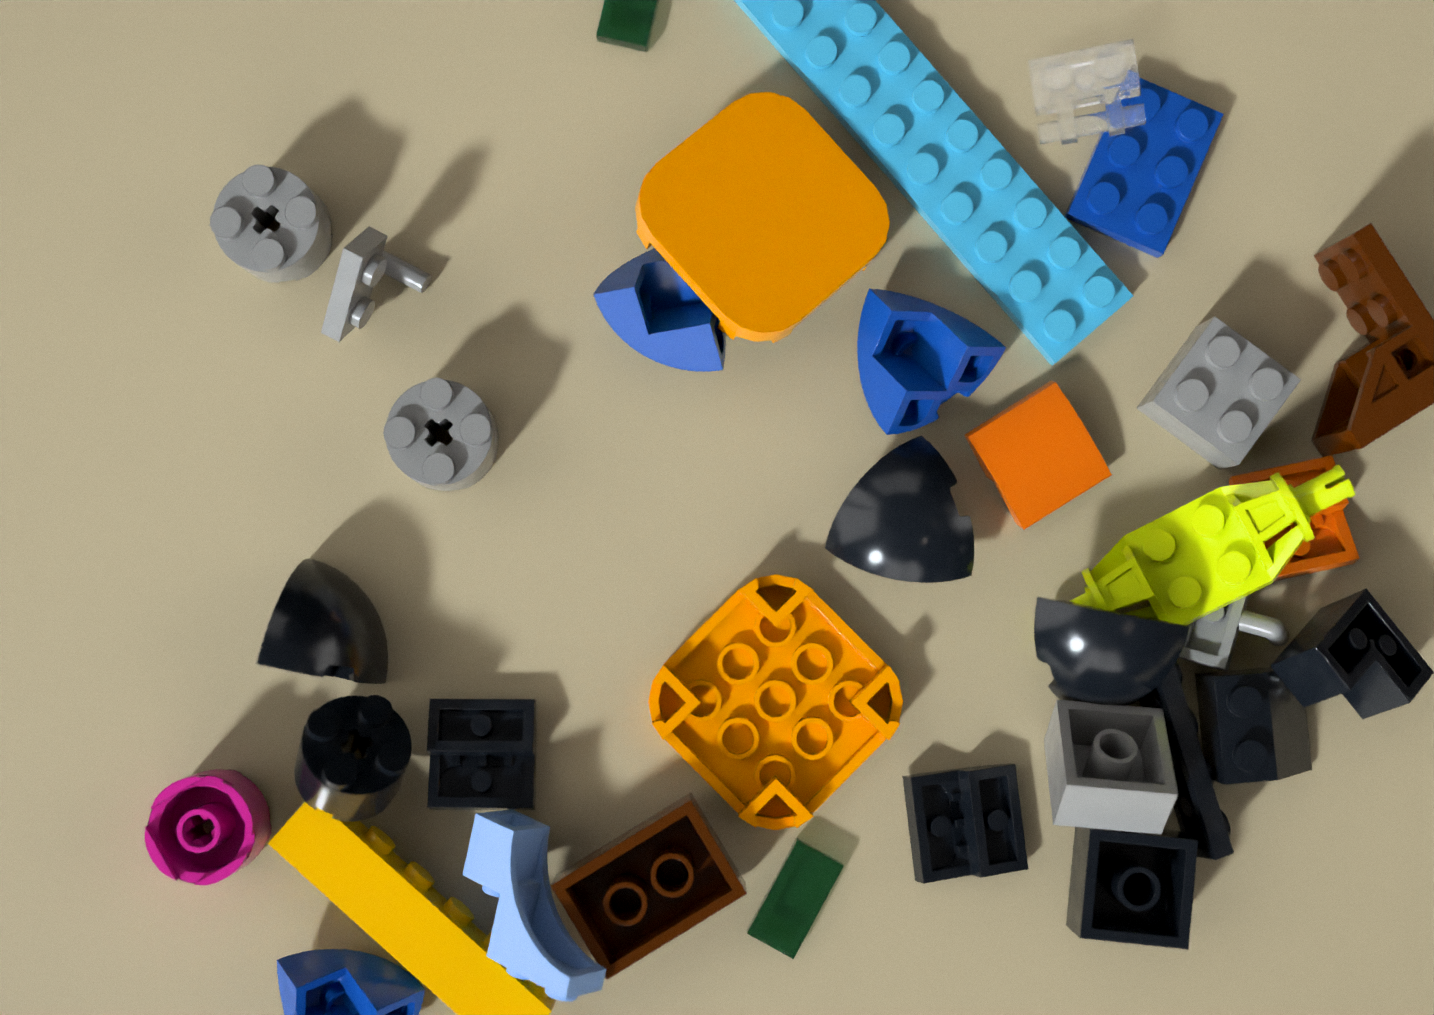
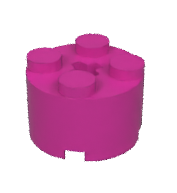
[144,769,272,886]

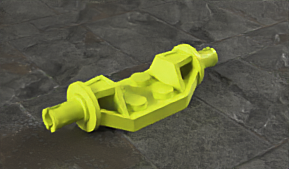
[1070,464,1356,625]

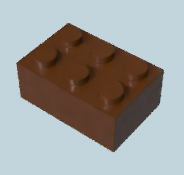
[551,792,747,980]

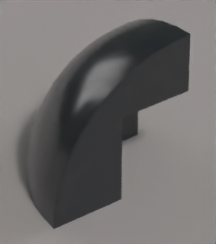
[825,436,975,583]
[256,558,388,684]
[1034,597,1190,706]

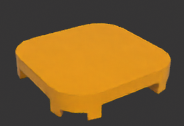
[635,92,890,343]
[648,574,903,830]

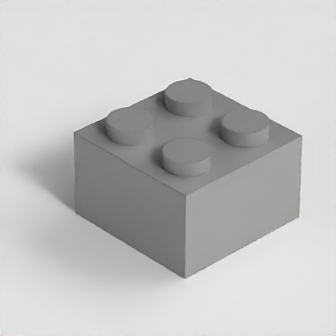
[1137,317,1301,470]
[1044,700,1178,834]

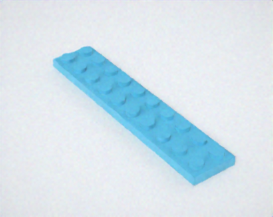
[734,0,1133,366]

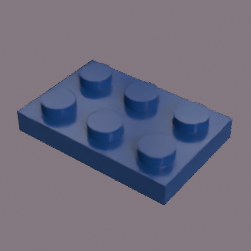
[1064,73,1224,258]

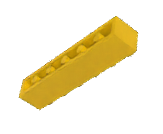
[268,802,556,1015]

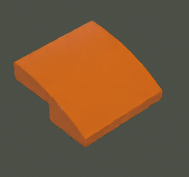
[964,380,1112,530]
[1229,455,1360,581]

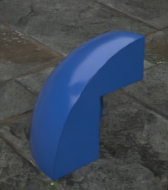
[593,248,726,372]
[857,288,1006,435]
[277,949,425,1015]

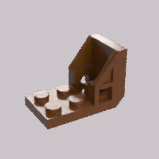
[1311,223,1434,457]

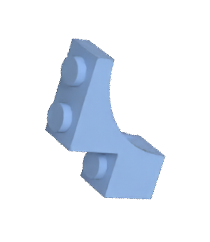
[463,810,606,1001]

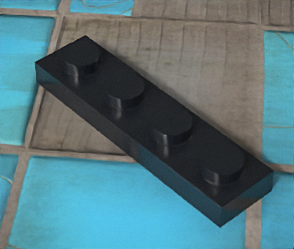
[1140,661,1234,860]

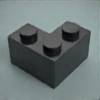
[1270,588,1434,719]

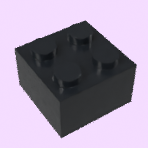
[1066,827,1198,950]

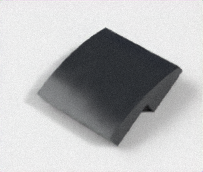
[427,699,536,810]
[902,763,1028,884]

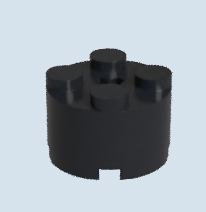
[294,695,412,822]

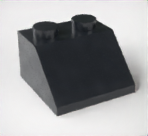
[1195,667,1312,785]

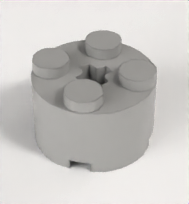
[210,164,332,283]
[383,378,498,491]

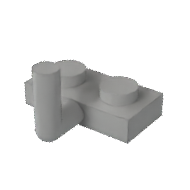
[321,226,432,342]
[1179,594,1289,672]

